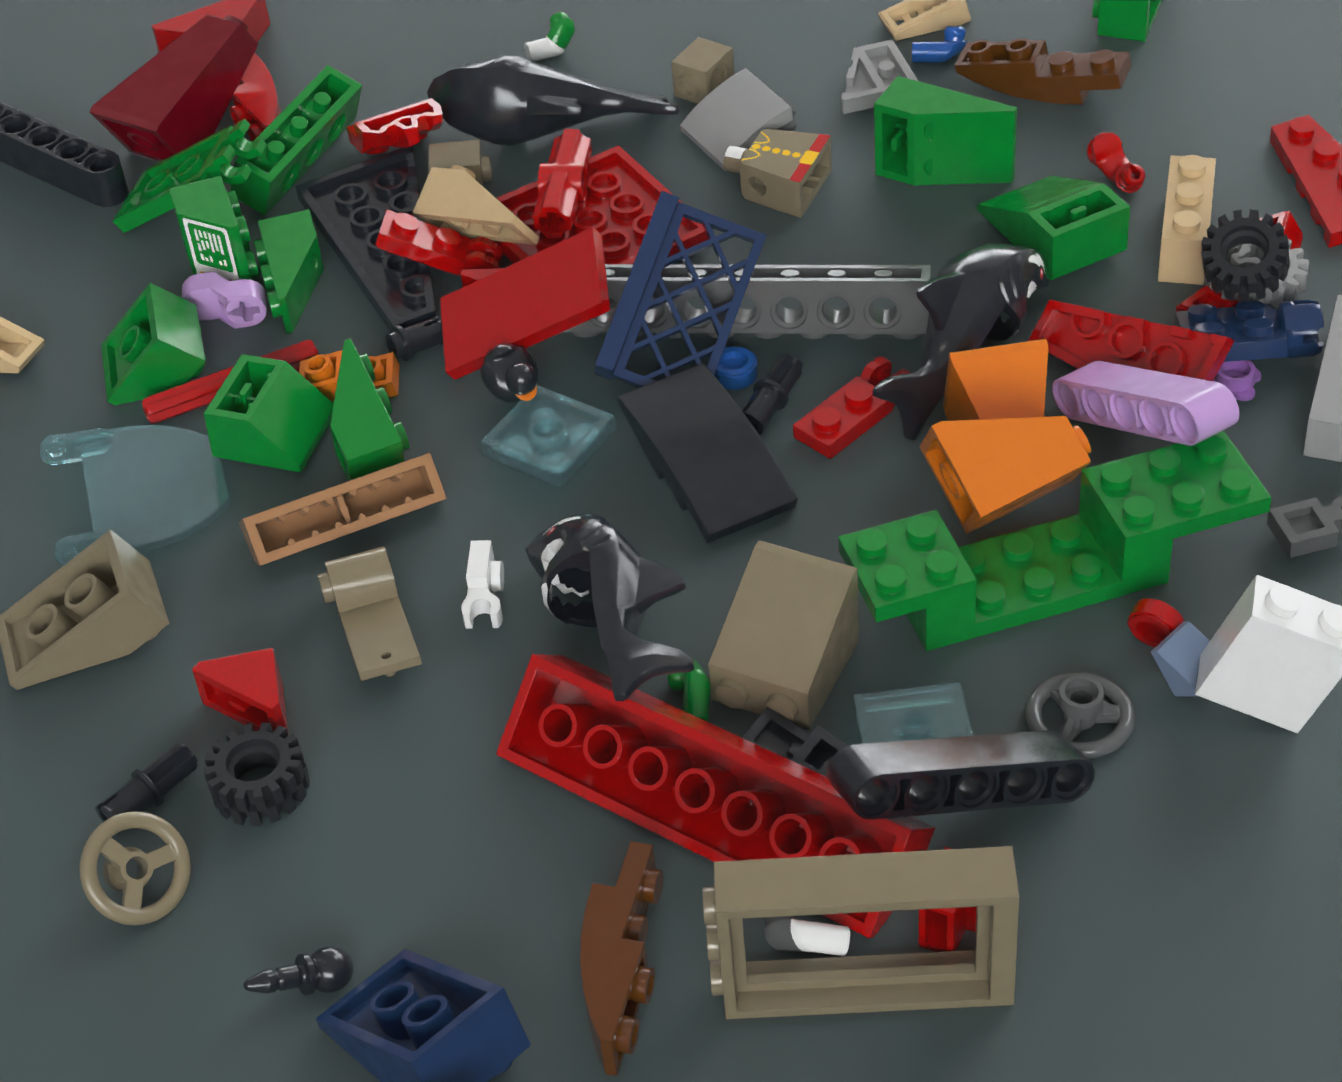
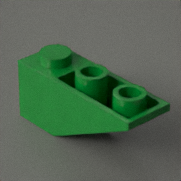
[253,209,324,334]
[330,338,410,481]

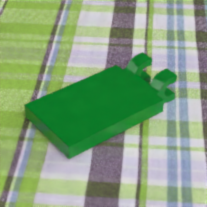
[113,119,267,233]

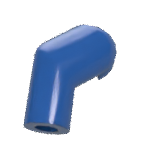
[912,26,968,63]

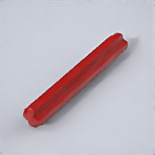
[142,340,319,424]

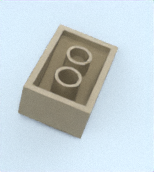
[0,530,170,690]

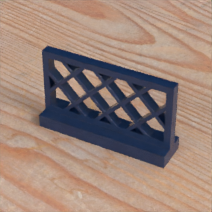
[594,191,766,388]

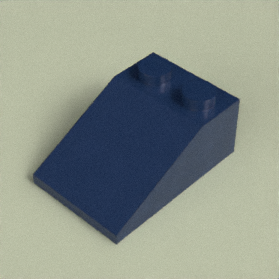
[315,949,531,1082]

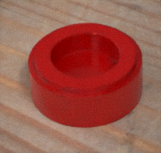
[1127,598,1184,647]

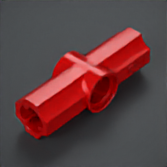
[533,129,592,238]

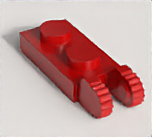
[375,209,503,276]
[793,356,911,459]

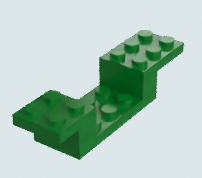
[838,431,1271,652]

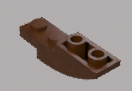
[955,38,1132,105]
[580,841,663,1076]

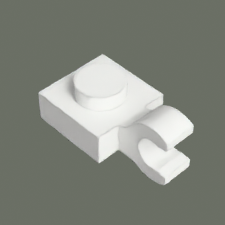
[461,540,504,629]

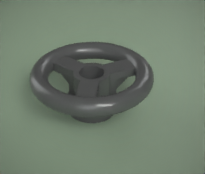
[1025,672,1136,759]

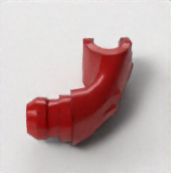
[1086,132,1145,193]

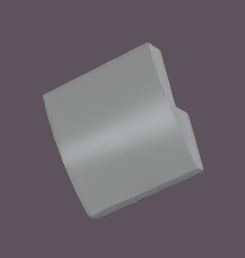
[680,68,793,172]

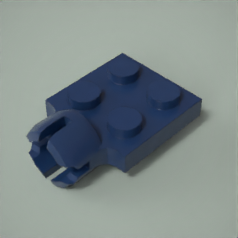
[1175,299,1324,362]

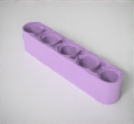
[1052,361,1240,446]

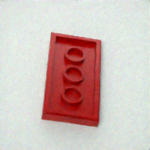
[440,227,610,380]

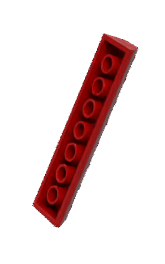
[496,654,936,938]

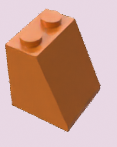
[919,416,1091,535]

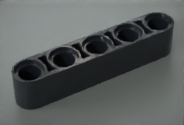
[0,102,129,207]
[827,730,1095,820]

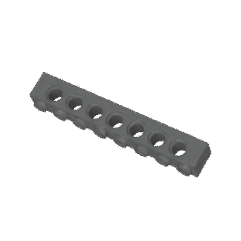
[564,264,931,339]

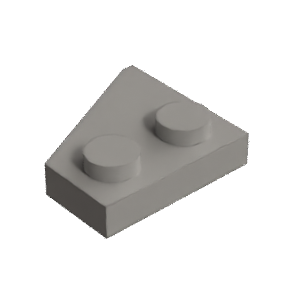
[841,39,918,114]

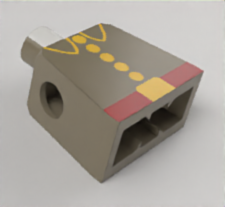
[724,129,832,218]

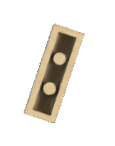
[1158,155,1216,285]

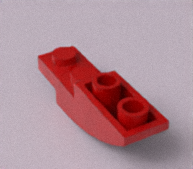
[230,54,281,142]

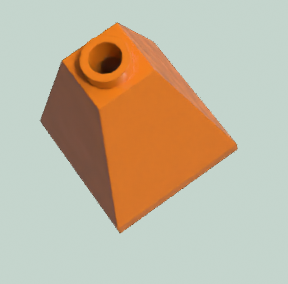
[943,339,1049,421]

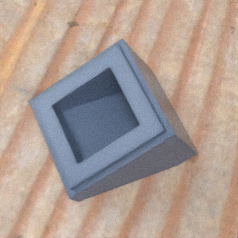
[1151,621,1210,697]

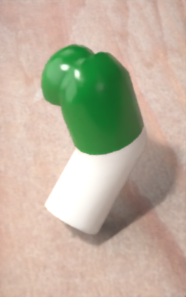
[524,12,575,62]

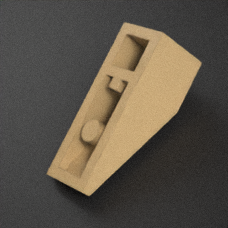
[413,165,540,245]

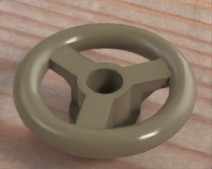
[79,811,191,925]

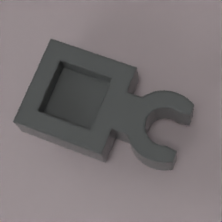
[1267,496,1342,558]

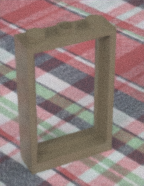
[703,846,1019,1019]

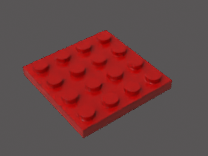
[491,145,709,264]

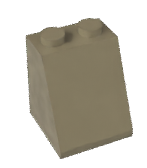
[708,540,859,730]

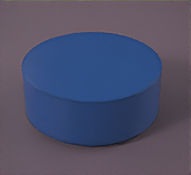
[714,347,758,390]

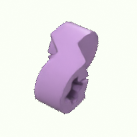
[182,272,266,329]

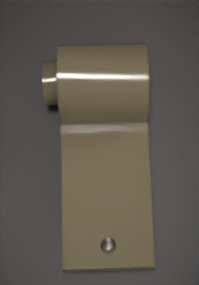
[317,546,422,681]

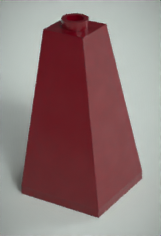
[89,14,259,161]

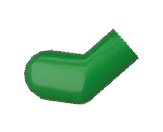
[667,660,711,722]

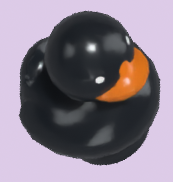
[480,343,538,402]

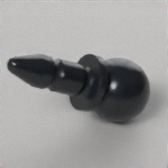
[244,946,353,995]

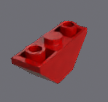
[151,0,270,53]

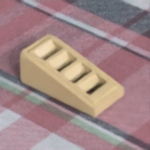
[878,0,971,41]

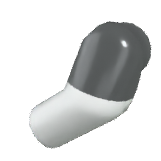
[763,916,850,956]

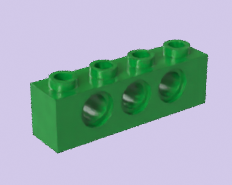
[230,65,362,215]

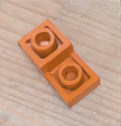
[299,350,400,402]

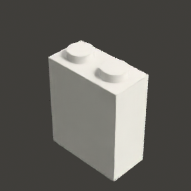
[1195,575,1342,733]

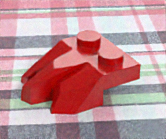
[346,98,443,155]

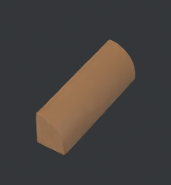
[238,453,447,566]

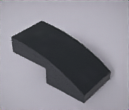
[742,707,848,777]

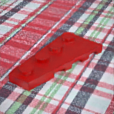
[1269,114,1342,248]
[1028,299,1235,381]

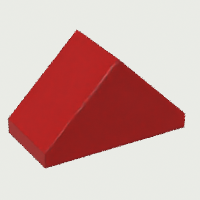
[192,648,289,736]

